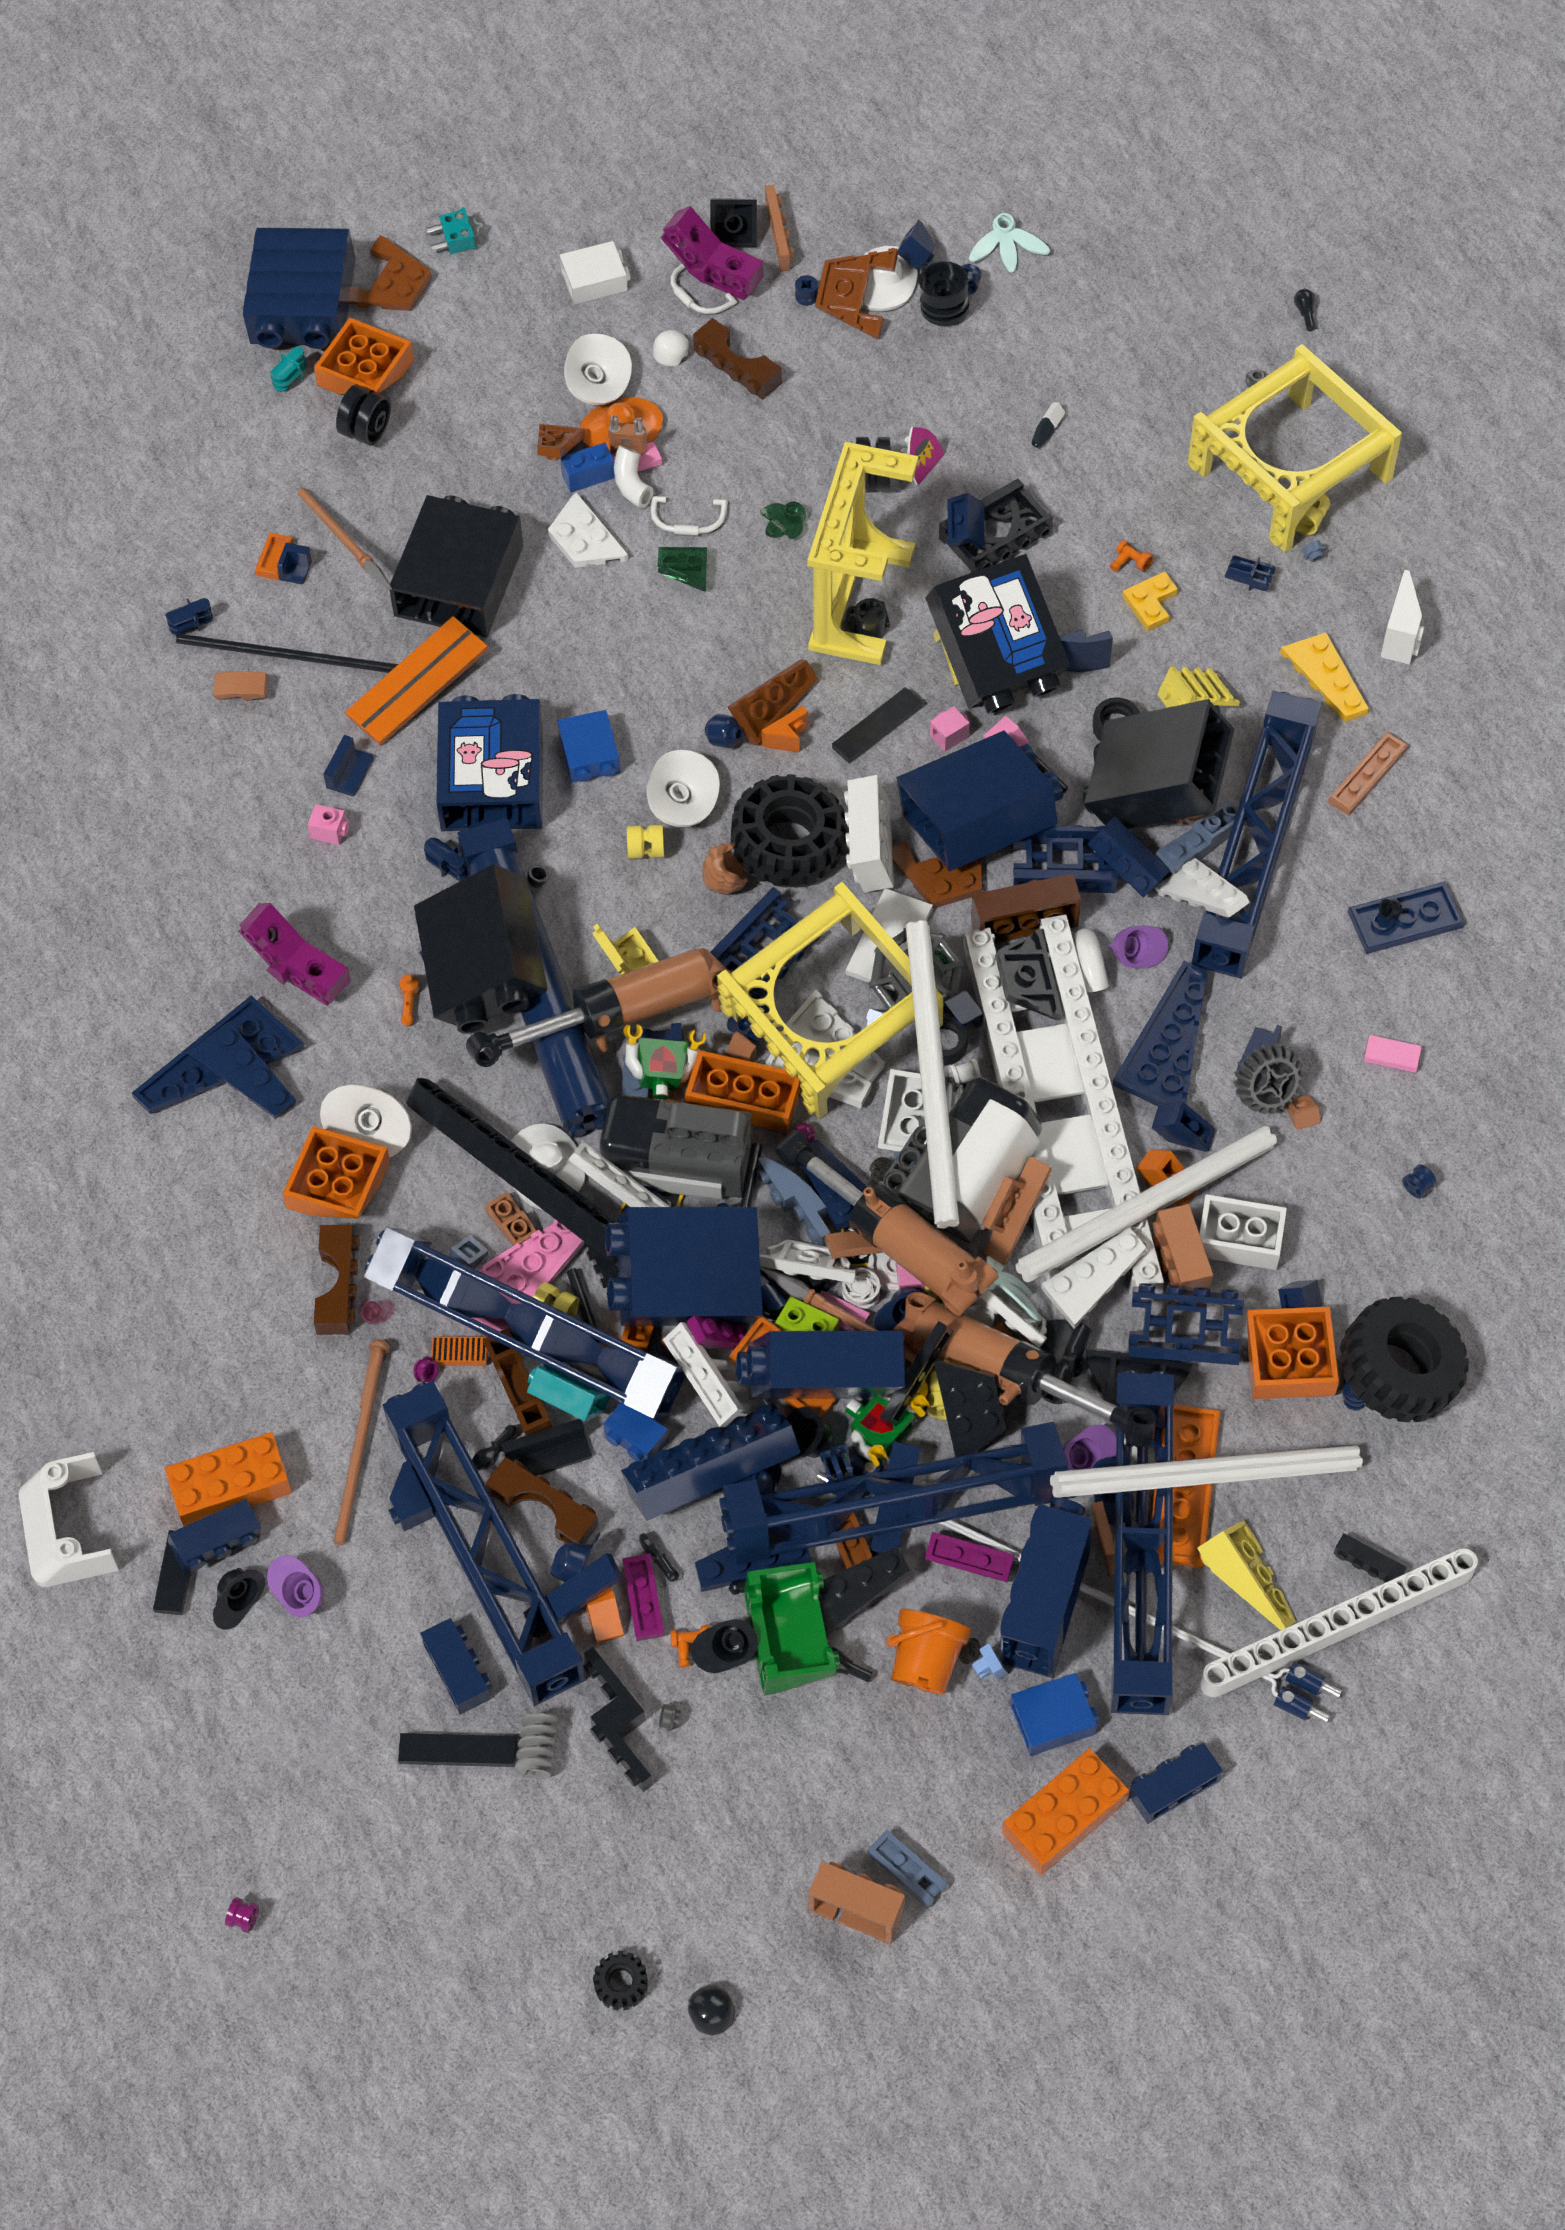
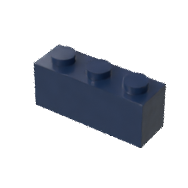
[1088,816,1170,898]
[168,1499,261,1572]
[420,1618,492,1715]
[1128,1742,1223,1824]

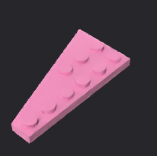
[473,1220,585,1333]

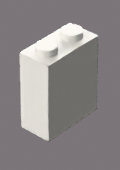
[559,241,630,304]

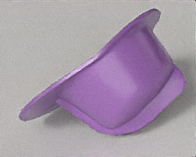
[1109,926,1168,968]
[1062,1425,1116,1471]
[267,1555,324,1618]

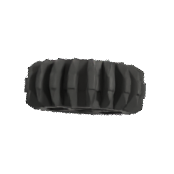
[1233,1043,1305,1114]

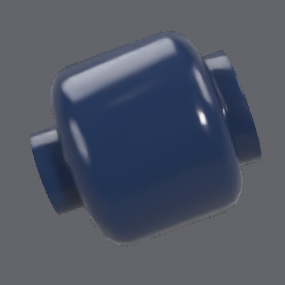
[705,714,743,749]

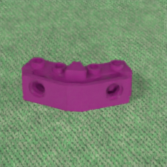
[660,206,764,301]
[238,903,351,1006]

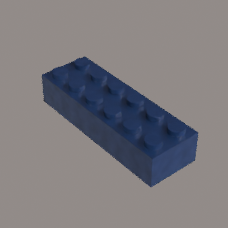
[621,1404,800,1521]

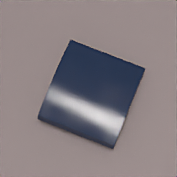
[1059,630,1113,672]

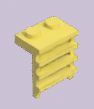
[1157,666,1240,708]
[592,924,659,974]

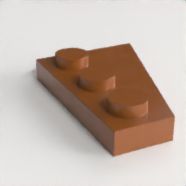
[537,423,585,460]

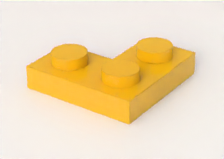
[1122,572,1178,632]

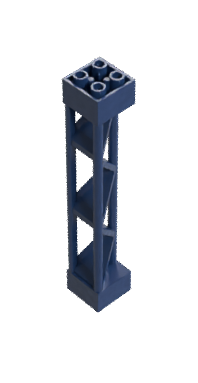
[1192,690,1322,979]
[364,1227,686,1418]
[382,1381,585,1706]
[719,1422,1068,1565]

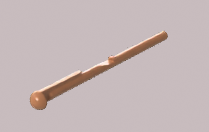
[334,1339,390,1545]

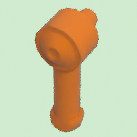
[399,974,420,1026]

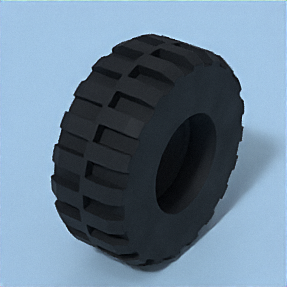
[730,774,847,887]
[1340,1297,1469,1423]

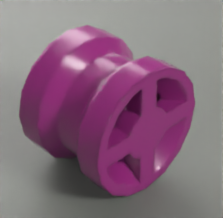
[225,1897,259,1933]

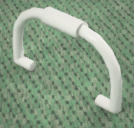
[670,264,737,314]
[651,496,728,536]

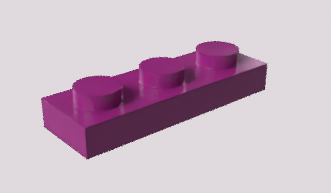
[686,1315,748,1350]
[925,1532,1015,1583]
[622,1554,664,1641]

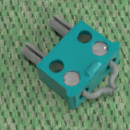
[426,207,483,255]

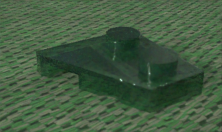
[658,547,708,591]

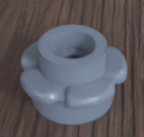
[1302,541,1326,562]

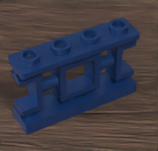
[1013,825,1118,893]
[711,887,821,999]
[1127,1283,1244,1365]

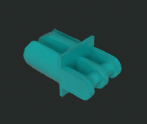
[270,346,307,392]

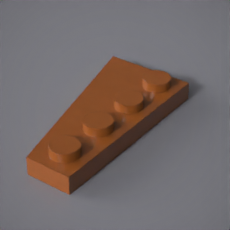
[727,660,818,745]

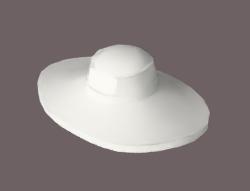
[863,246,918,312]
[564,334,632,405]
[647,750,720,827]
[320,1084,412,1157]
[511,1123,585,1210]

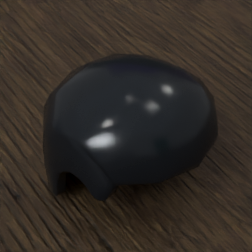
[688,1985,735,2036]

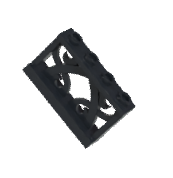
[939,479,1053,573]

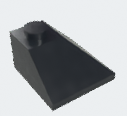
[710,198,757,247]

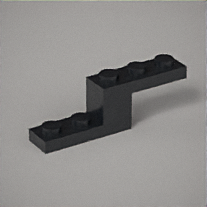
[583,1647,653,1792]

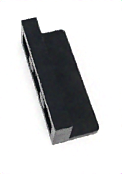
[501,1419,592,1476]

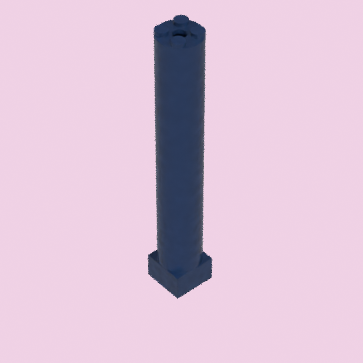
[457,818,610,1138]

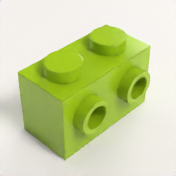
[775,1296,839,1331]

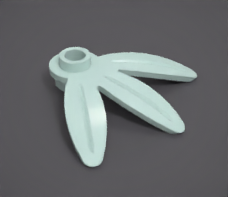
[969,213,1050,272]
[985,1256,1041,1321]

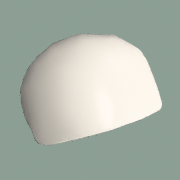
[653,330,689,366]

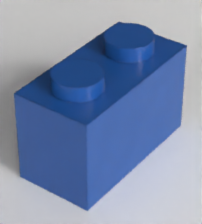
[560,442,615,493]
[603,1402,669,1461]

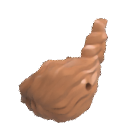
[702,843,748,895]

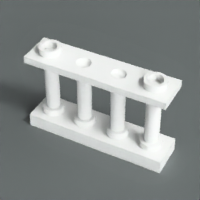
[663,1322,771,1427]

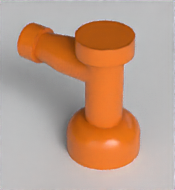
[1110,540,1154,572]
[670,1624,711,1667]

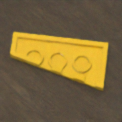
[1280,633,1369,722]

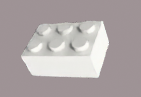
[1199,1194,1287,1270]

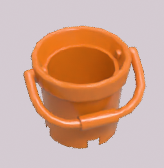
[885,1609,972,1695]

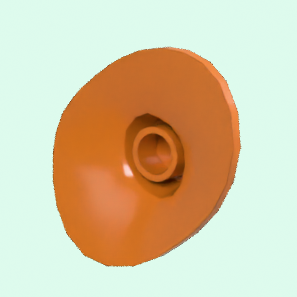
[580,397,663,454]

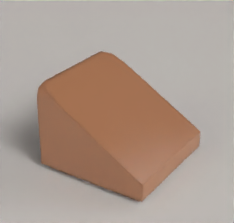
[725,1031,757,1062]
[1285,1094,1320,1130]

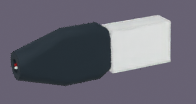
[1031,402,1065,448]

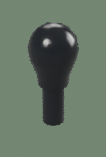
[1294,288,1316,332]
[831,1647,873,1683]

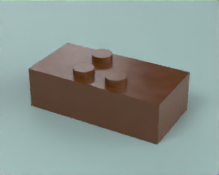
[971,874,1081,944]

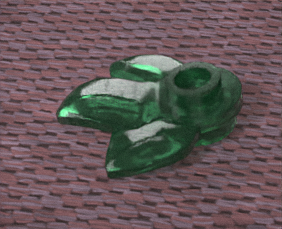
[760,501,806,539]

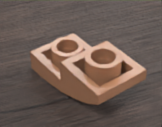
[213,671,268,701]
[484,1192,536,1246]

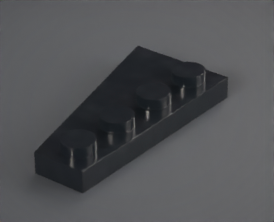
[818,1546,910,1636]

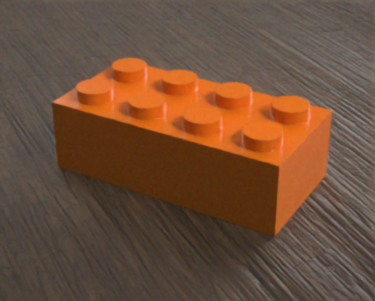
[685,1050,802,1134]
[164,1432,292,1527]
[1001,1748,1130,1876]

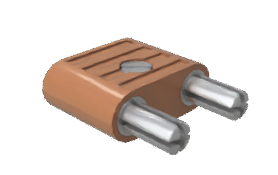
[608,415,647,455]

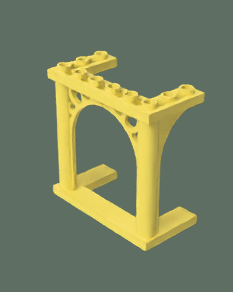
[1188,344,1402,553]
[807,442,918,665]
[717,882,943,1119]

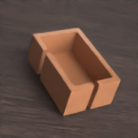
[1151,1204,1213,1302]
[808,1861,905,1945]

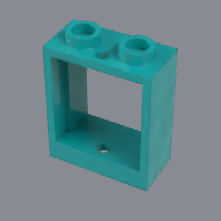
[527,1365,610,1421]

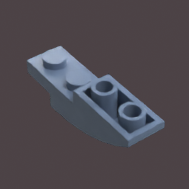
[1155,800,1238,873]
[756,1157,830,1246]

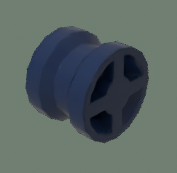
[961,264,982,294]
[795,275,818,306]
[1402,1164,1437,1199]

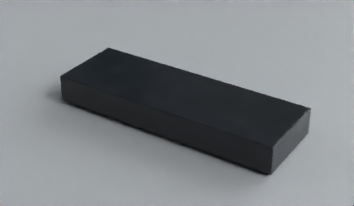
[153,1530,191,1615]

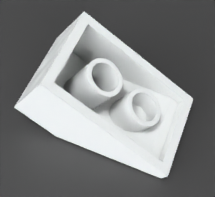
[1381,570,1424,665]
[878,1069,927,1152]

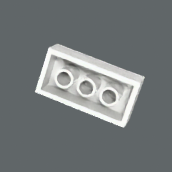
[844,775,894,893]

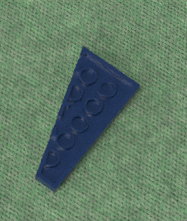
[1112,960,1207,1106]

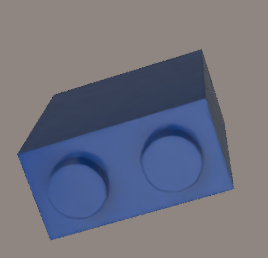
[557,710,620,783]
[1010,1673,1100,1756]

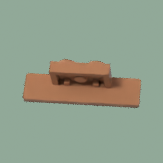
[981,1157,1052,1265]

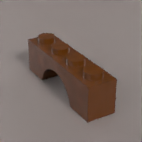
[693,318,782,400]
[314,1225,360,1335]
[483,1328,553,1435]
[486,1457,598,1544]

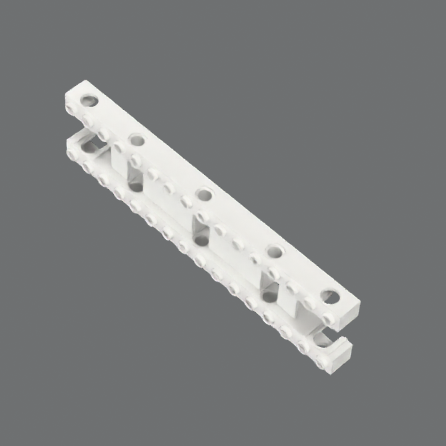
[963,915,1164,1315]

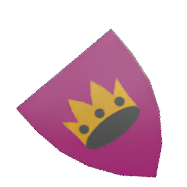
[900,427,944,486]

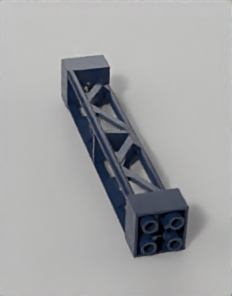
[1111,1370,1174,1715]

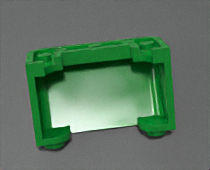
[744,1562,840,1696]

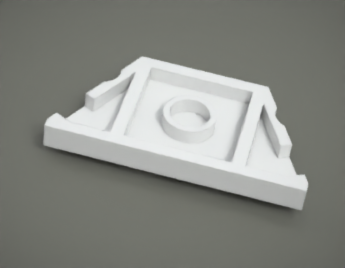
[548,493,628,568]
[759,1239,856,1283]
[979,1286,1047,1348]

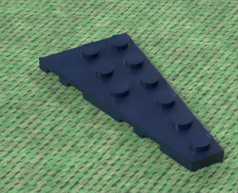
[132,995,304,1114]

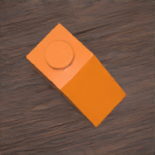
[1135,1150,1199,1206]
[584,1587,624,1644]

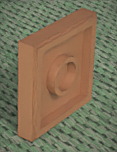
[1092,1501,1115,1575]

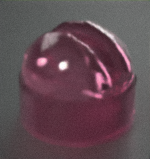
[360,1301,384,1325]

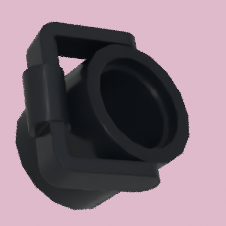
[846,598,890,639]

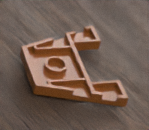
[348,235,432,311]
[815,248,899,340]
[892,842,982,909]

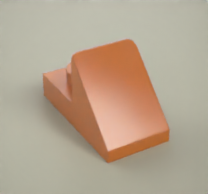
[761,706,808,752]

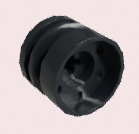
[919,261,970,326]

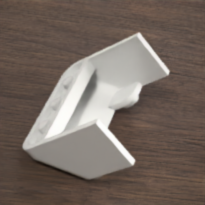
[19,1452,119,1587]

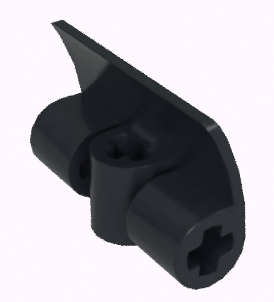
[1034,1320,1092,1405]

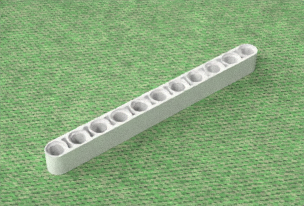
[1200,1548,1478,1698]

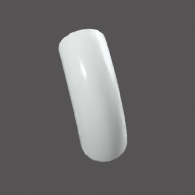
[613,445,653,509]
[1073,929,1109,992]

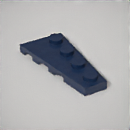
[187,1021,296,1119]
[800,1139,867,1231]
[695,1525,811,1592]

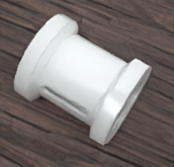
[948,1058,981,1088]

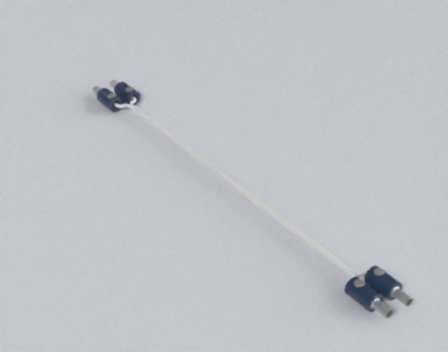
[817,1451,1342,1724]

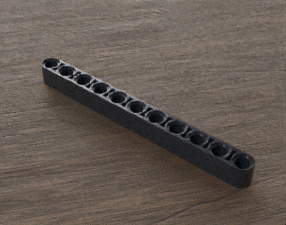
[406,1078,618,1262]

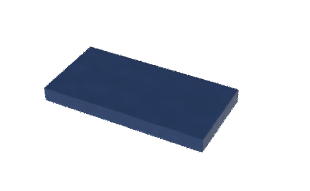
[1348,881,1464,954]

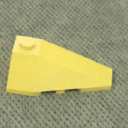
[1197,1520,1296,1630]

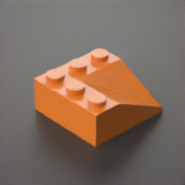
[314,317,414,394]
[282,1126,391,1219]
[1247,1307,1339,1399]

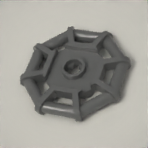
[868,928,965,1010]

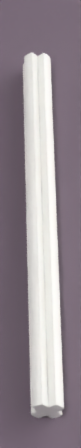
[906,920,959,1229]
[1015,1126,1277,1282]
[1050,1445,1363,1498]

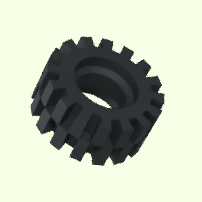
[593,1951,648,2010]

